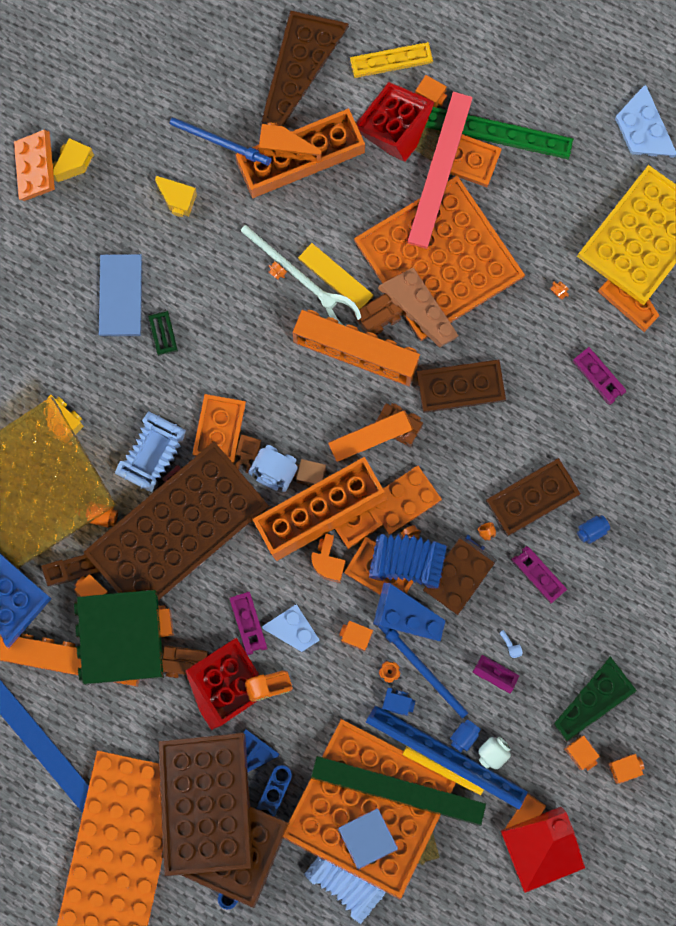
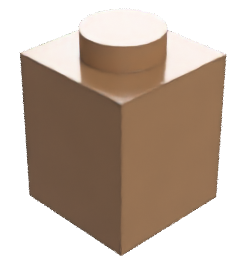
[294,459,326,486]

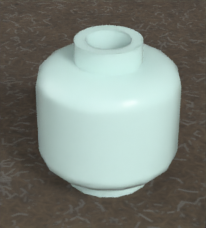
[479,737,511,769]

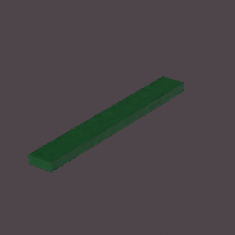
[311,756,486,826]

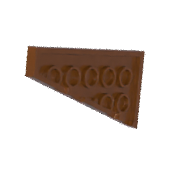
[262,10,349,126]

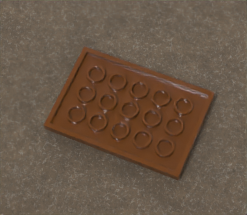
[159,733,253,876]

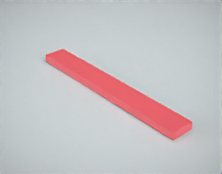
[408,92,473,249]

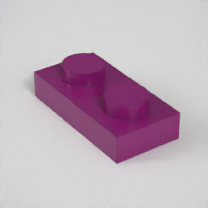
[472,655,519,694]

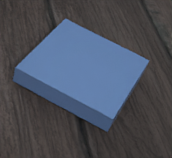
[338,809,398,869]

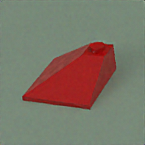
[356,82,434,162]
[185,637,259,730]
[500,807,585,893]

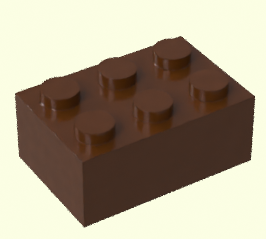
[423,535,497,615]

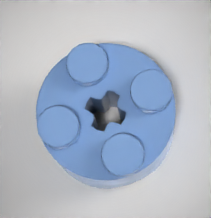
[249,445,298,492]

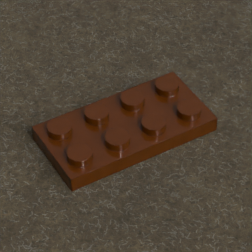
[417,359,506,413]
[486,458,581,537]

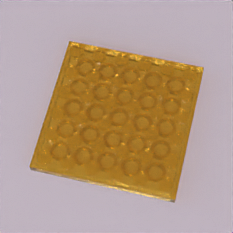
[0,397,116,568]

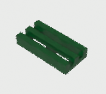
[148,311,178,356]

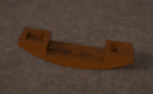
[41,554,100,587]

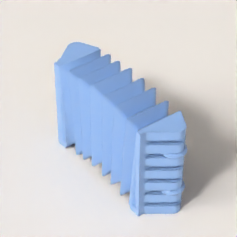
[115,411,186,493]
[303,857,386,924]

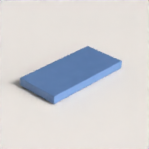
[99,254,142,336]

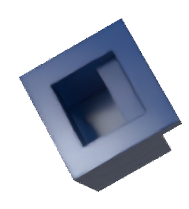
[382,687,416,716]

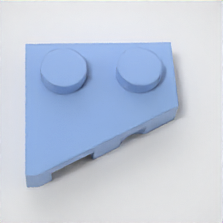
[262,604,320,652]

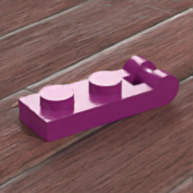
[572,347,626,405]
[511,546,567,604]
[229,591,268,655]

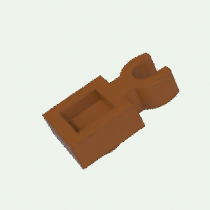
[235,434,262,473]

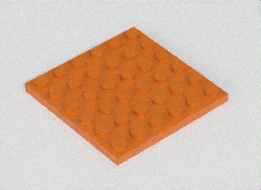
[354,175,525,342]
[283,719,456,899]

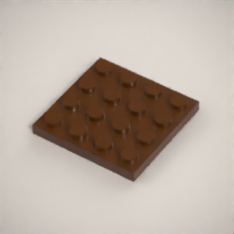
[181,806,289,908]

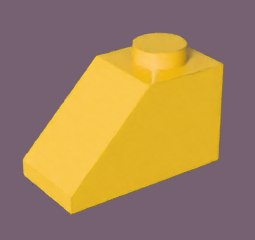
[155,176,197,217]

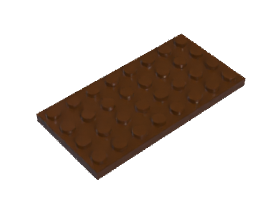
[83,441,269,600]

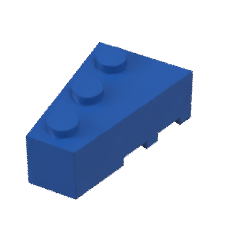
[373,583,446,641]

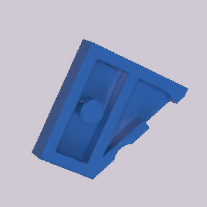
[243,729,280,772]

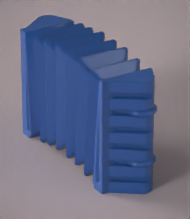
[369,534,447,588]

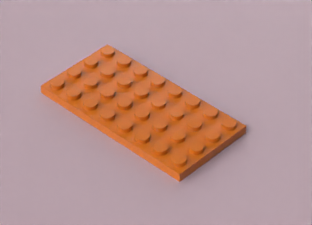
[57,751,163,926]

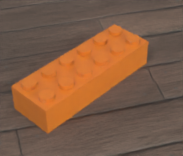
[235,108,365,199]
[292,310,420,387]
[253,457,388,561]

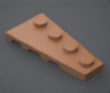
[378,268,459,348]

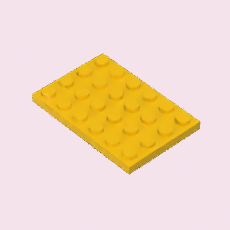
[577,165,676,305]

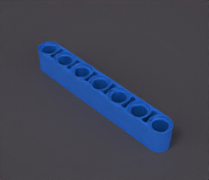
[218,765,292,910]

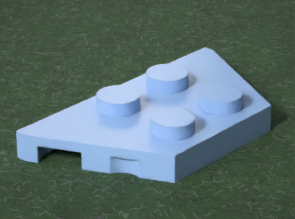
[615,85,676,158]

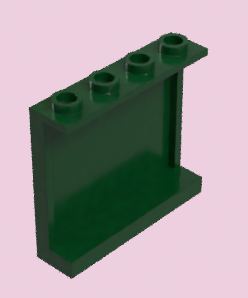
[74,590,164,685]

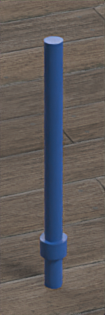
[170,117,271,165]
[377,625,468,719]

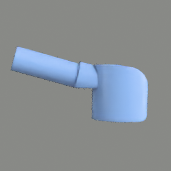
[500,630,523,658]

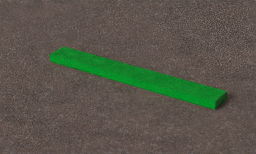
[425,107,574,160]

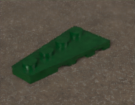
[554,656,637,742]

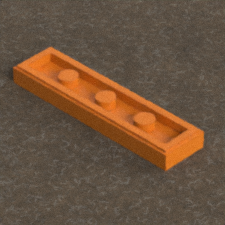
[328,410,413,462]

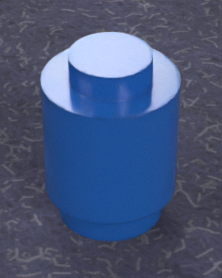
[577,515,610,544]
[450,719,481,753]

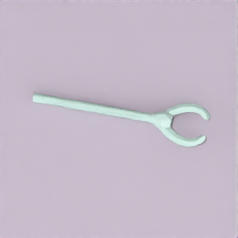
[241,225,361,326]

